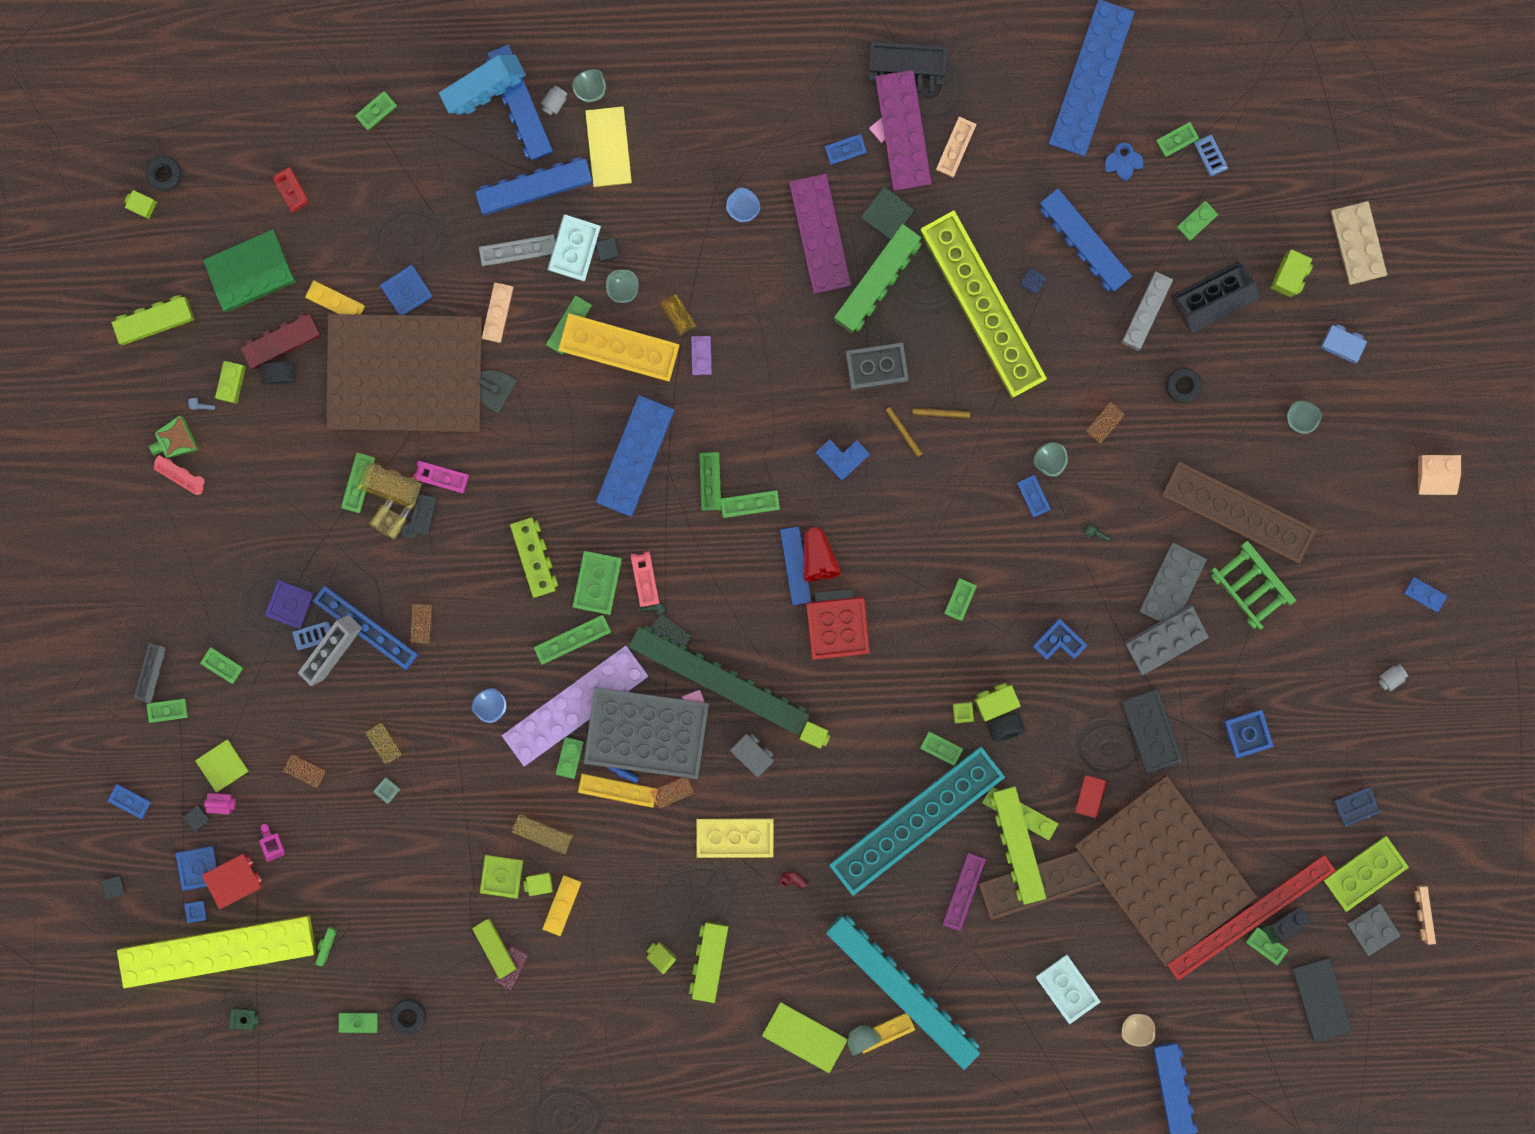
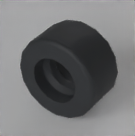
[146,156,182,192]
[260,362,296,385]
[1166,368,1202,403]
[987,713,1025,742]
[390,999,426,1035]

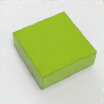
[953,702,974,723]

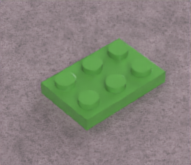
[573,551,622,615]

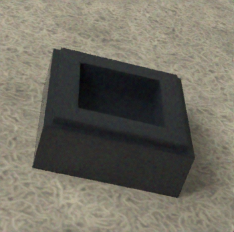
[596,238,619,261]
[183,805,211,832]
[101,876,126,899]

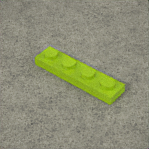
[982,787,1058,840]

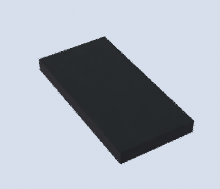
[1121,689,1183,774]
[1292,957,1352,1043]

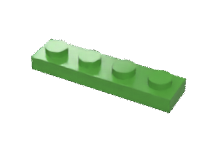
[534,615,611,665]

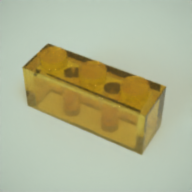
[357,463,422,509]
[512,813,573,854]

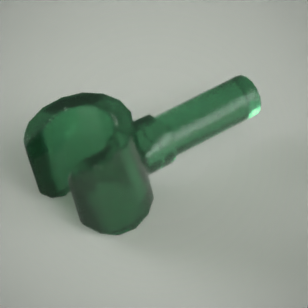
[1083,525,1111,542]
[638,603,666,615]

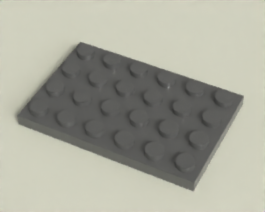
[584,687,709,779]

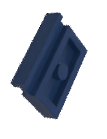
[1333,786,1381,827]

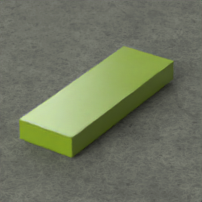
[472,919,517,979]

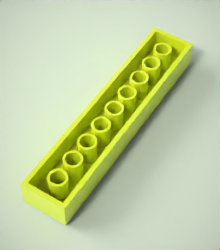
[920,211,1047,399]
[117,915,316,988]

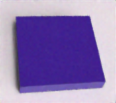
[264,580,315,629]

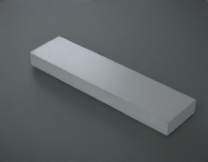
[479,234,555,266]

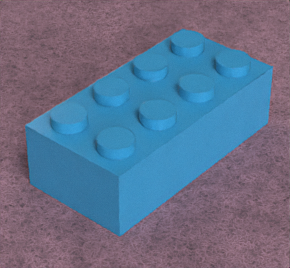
[439,55,526,115]

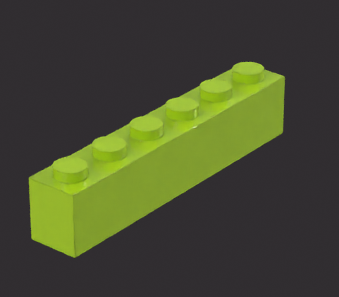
[990,786,1046,905]

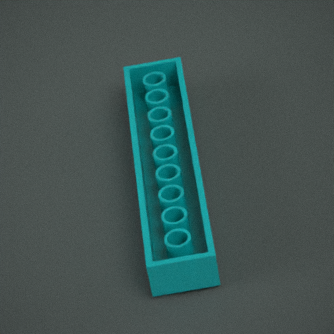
[829,746,1005,896]
[826,914,980,1070]

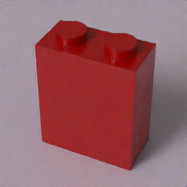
[201,853,262,910]

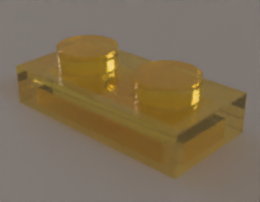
[660,294,696,336]
[366,722,403,765]

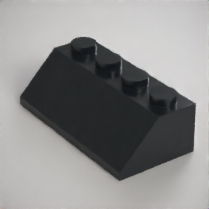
[1171,261,1260,333]

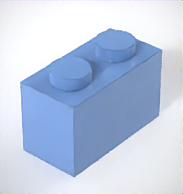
[1320,324,1367,364]

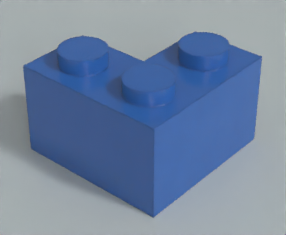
[815,439,870,481]
[1031,619,1087,660]

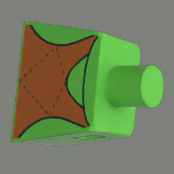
[149,416,199,458]

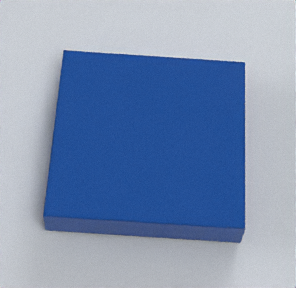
[380,264,433,315]
[175,846,218,891]

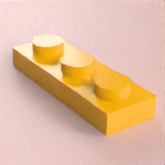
[305,280,366,315]
[543,875,582,936]

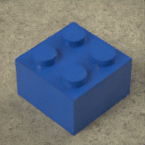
[1223,709,1274,758]

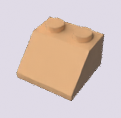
[1418,455,1461,495]

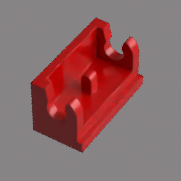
[273,167,310,213]
[1075,775,1108,818]

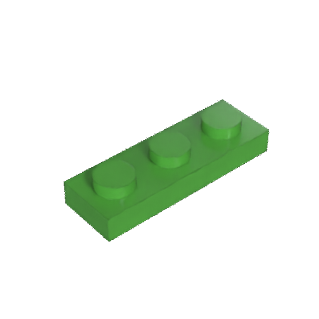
[546,295,592,355]
[699,452,721,511]
[341,453,375,513]
[721,491,780,518]

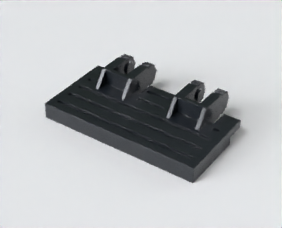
[868,42,947,95]

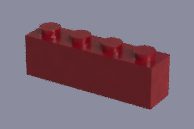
[241,313,322,370]

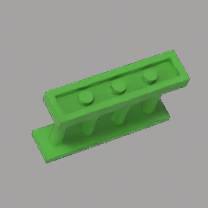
[1210,541,1296,630]

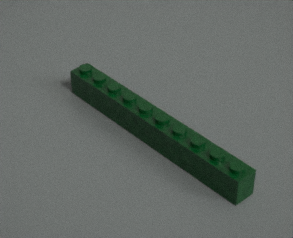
[629,625,810,736]

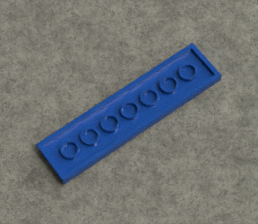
[1048,0,1135,157]

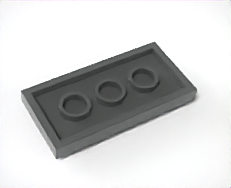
[1139,543,1207,622]
[1124,604,1209,676]

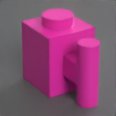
[205,793,236,814]
[259,824,285,862]

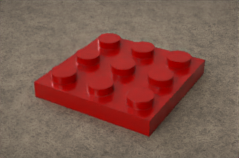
[806,596,870,660]

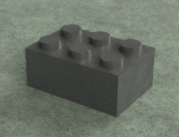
[845,342,909,391]
[730,732,774,778]

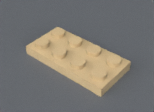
[1330,201,1387,285]

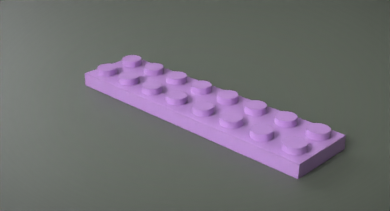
[502,646,649,766]

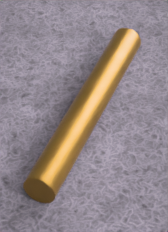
[885,406,923,458]
[912,408,970,419]

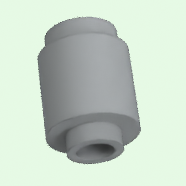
[541,86,567,115]
[1378,664,1408,692]

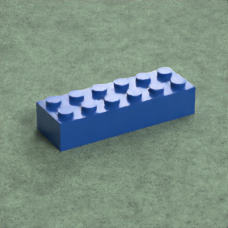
[596,396,675,517]

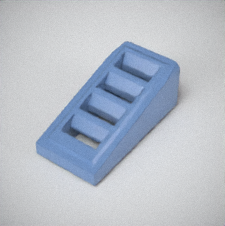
[1194,135,1228,178]
[292,621,331,650]

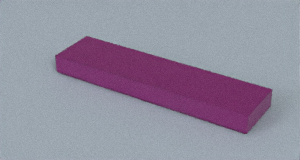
[942,852,986,931]

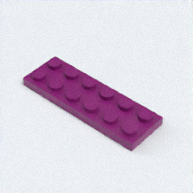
[875,70,931,191]
[789,174,851,294]

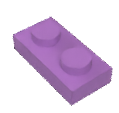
[691,336,712,375]

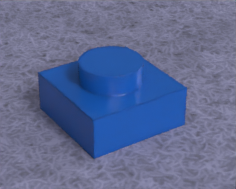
[184,900,207,923]

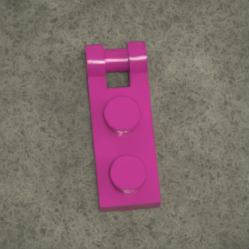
[412,460,469,494]

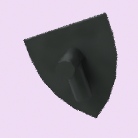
[479,370,518,414]

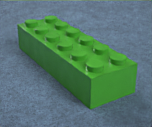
[834,224,921,334]

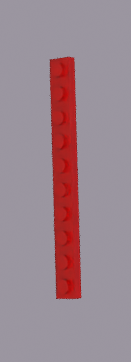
[1167,855,1336,980]

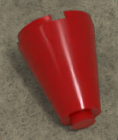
[803,527,841,582]

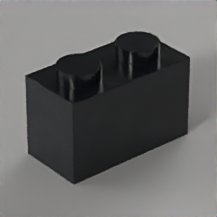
[1263,906,1311,944]

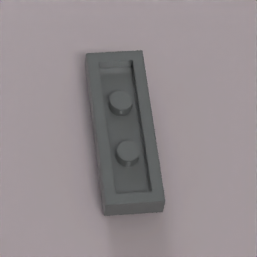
[134,643,166,703]

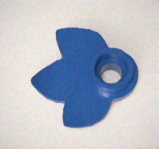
[1105,142,1143,181]

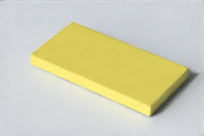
[586,106,632,187]
[697,819,773,858]

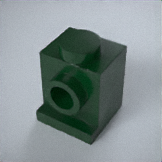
[229,1007,259,1030]

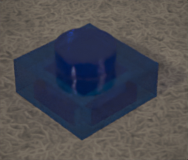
[1020,268,1046,295]

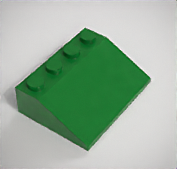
[203,229,296,313]

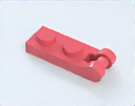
[154,455,204,495]
[631,551,659,607]

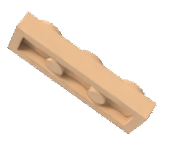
[936,117,976,178]
[482,283,514,343]
[1414,885,1436,945]

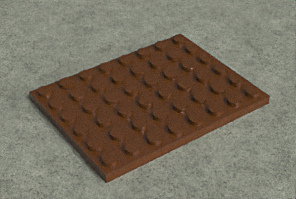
[326,314,482,432]
[1074,775,1257,967]

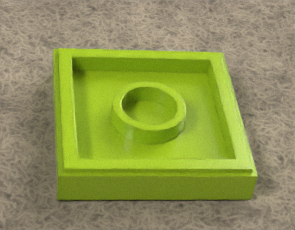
[195,739,249,793]
[480,855,524,899]

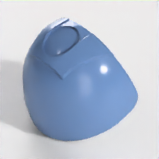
[726,188,760,222]
[472,689,506,723]

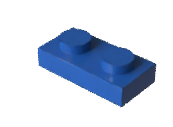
[824,134,867,165]
[1017,475,1051,518]
[1403,577,1447,613]
[108,784,151,819]

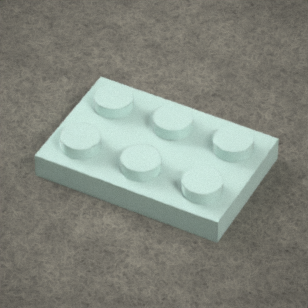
[547,215,601,281]
[1035,954,1100,1024]

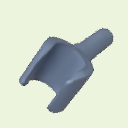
[188,398,215,410]

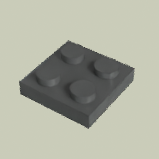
[1347,903,1401,957]

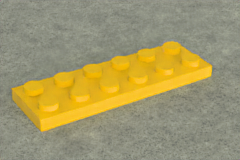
[558,313,679,382]

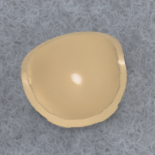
[1122,1014,1155,1047]

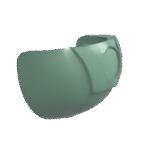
[572,69,606,102]
[606,270,639,303]
[1287,401,1322,434]
[1034,443,1068,477]
[848,1025,881,1056]

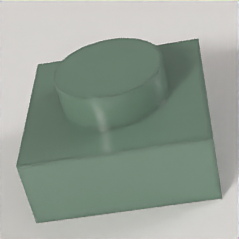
[373,777,401,804]

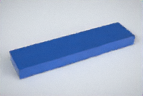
[780,527,811,605]

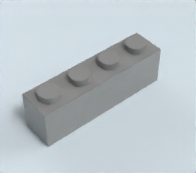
[1121,272,1173,351]
[298,615,362,686]

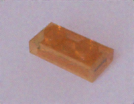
[1085,402,1125,444]
[410,604,432,643]
[283,754,326,788]
[651,777,694,809]

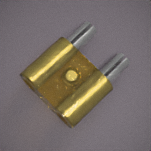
[369,496,411,540]

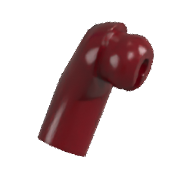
[779,872,808,890]

